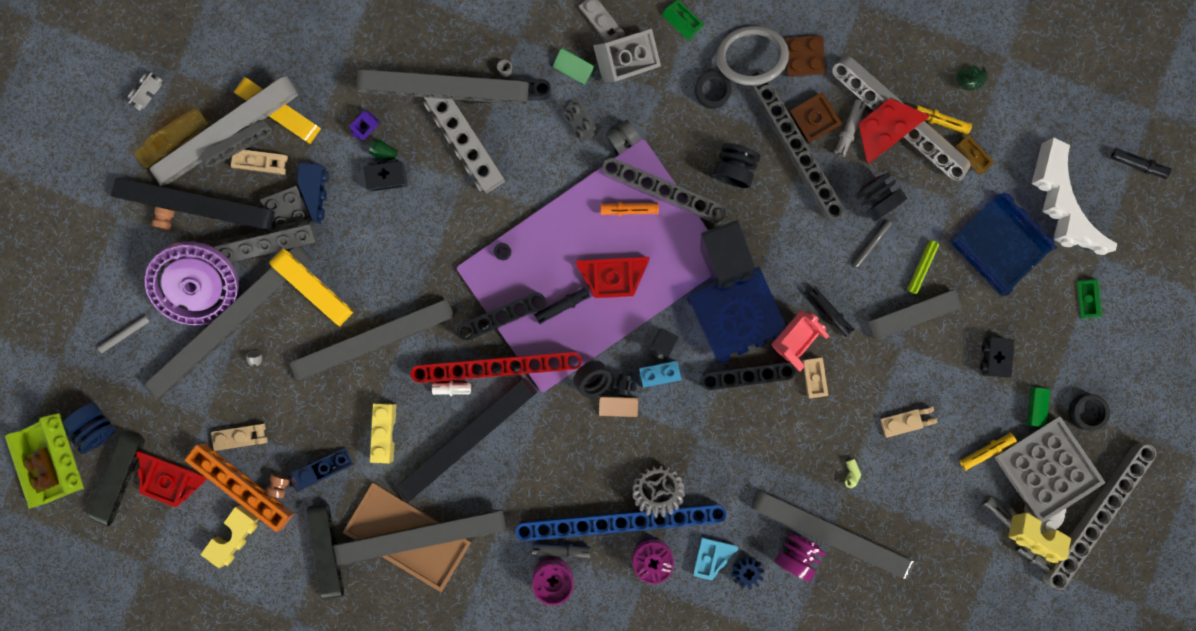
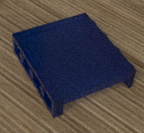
[949,192,1058,296]
[687,267,787,363]

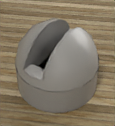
[497,60,512,77]
[246,351,262,366]

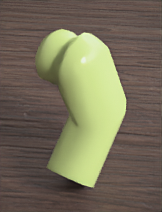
[844,459,861,488]

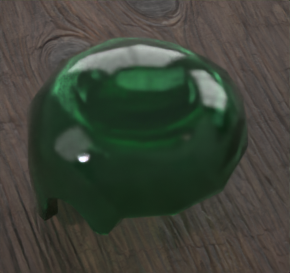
[956,65,988,91]

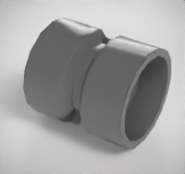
[605,120,641,155]

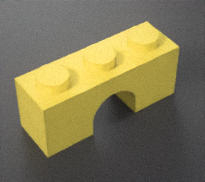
[370,403,396,463]
[201,505,259,568]
[1008,513,1071,563]

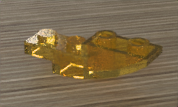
[134,108,208,169]

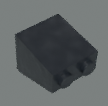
[700,220,755,289]

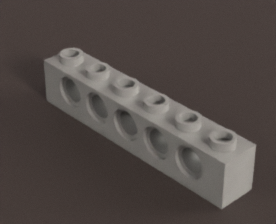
[423,97,505,194]

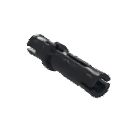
[1110,147,1172,179]
[807,286,854,337]
[534,287,590,325]

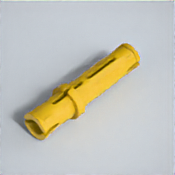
[915,105,972,135]
[959,433,1017,471]

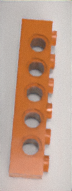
[185,443,295,532]

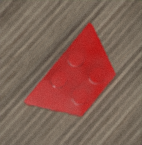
[859,97,930,164]
[575,257,650,299]
[136,451,208,507]

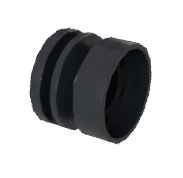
[713,143,761,189]
[855,172,908,222]

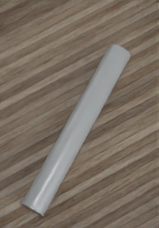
[97,315,150,353]

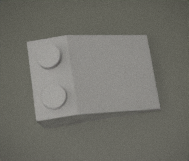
[593,29,661,83]

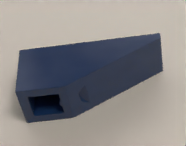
[297,163,329,224]
[288,448,353,493]

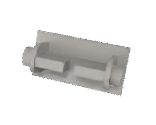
[128,72,163,111]

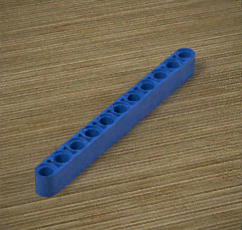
[515,503,727,541]

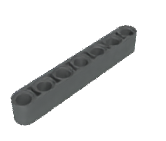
[603,158,727,223]

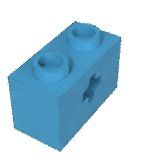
[639,361,681,388]

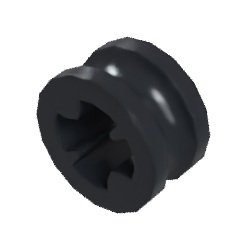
[494,243,512,261]

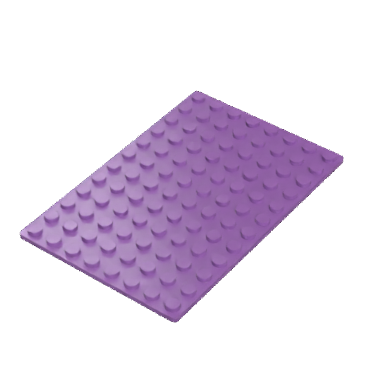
[457,140,712,392]

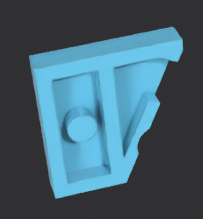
[693,537,738,580]

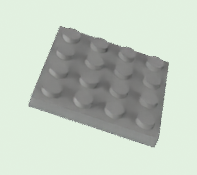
[994,416,1105,524]

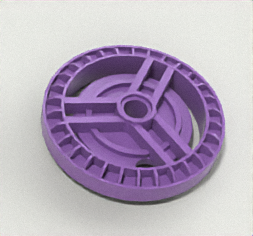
[145,242,239,325]

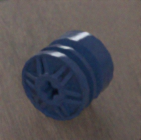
[62,403,116,454]

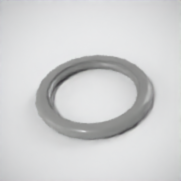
[716,26,789,85]

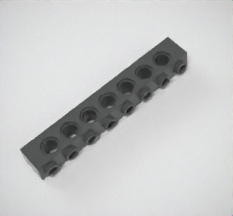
[161,218,318,272]

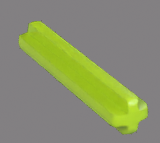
[907,240,939,294]

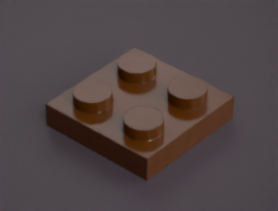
[784,36,826,77]
[789,91,842,145]
[24,447,59,493]

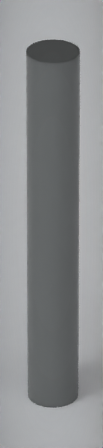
[852,219,893,269]

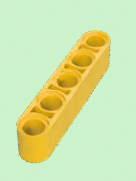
[234,77,321,144]
[269,248,354,326]

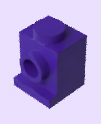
[349,109,380,140]

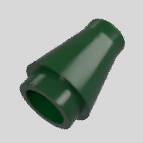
[369,139,399,160]

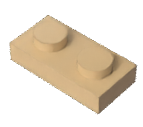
[802,358,828,398]

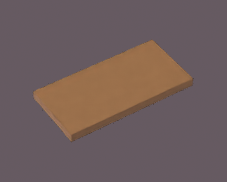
[343,482,472,592]

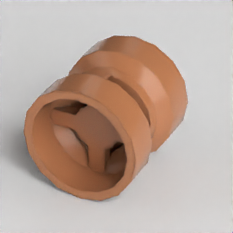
[151,207,175,230]
[265,474,290,498]

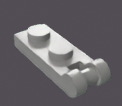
[579,0,626,42]

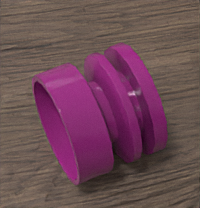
[774,532,826,582]
[632,538,674,584]
[532,557,573,606]

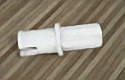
[432,381,471,396]

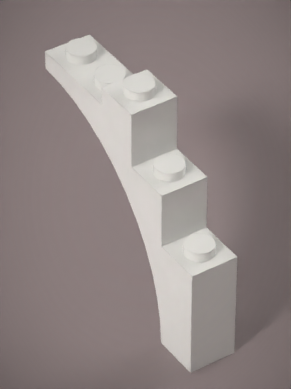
[1032,138,1117,255]

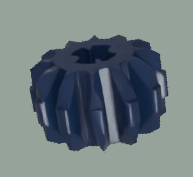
[731,556,765,590]

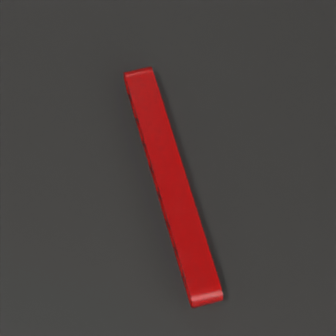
[411,352,583,383]

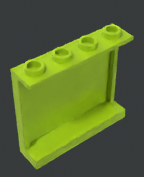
[5,414,84,509]

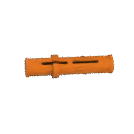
[601,201,659,217]

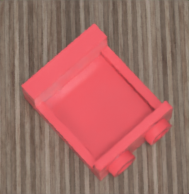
[771,310,829,371]

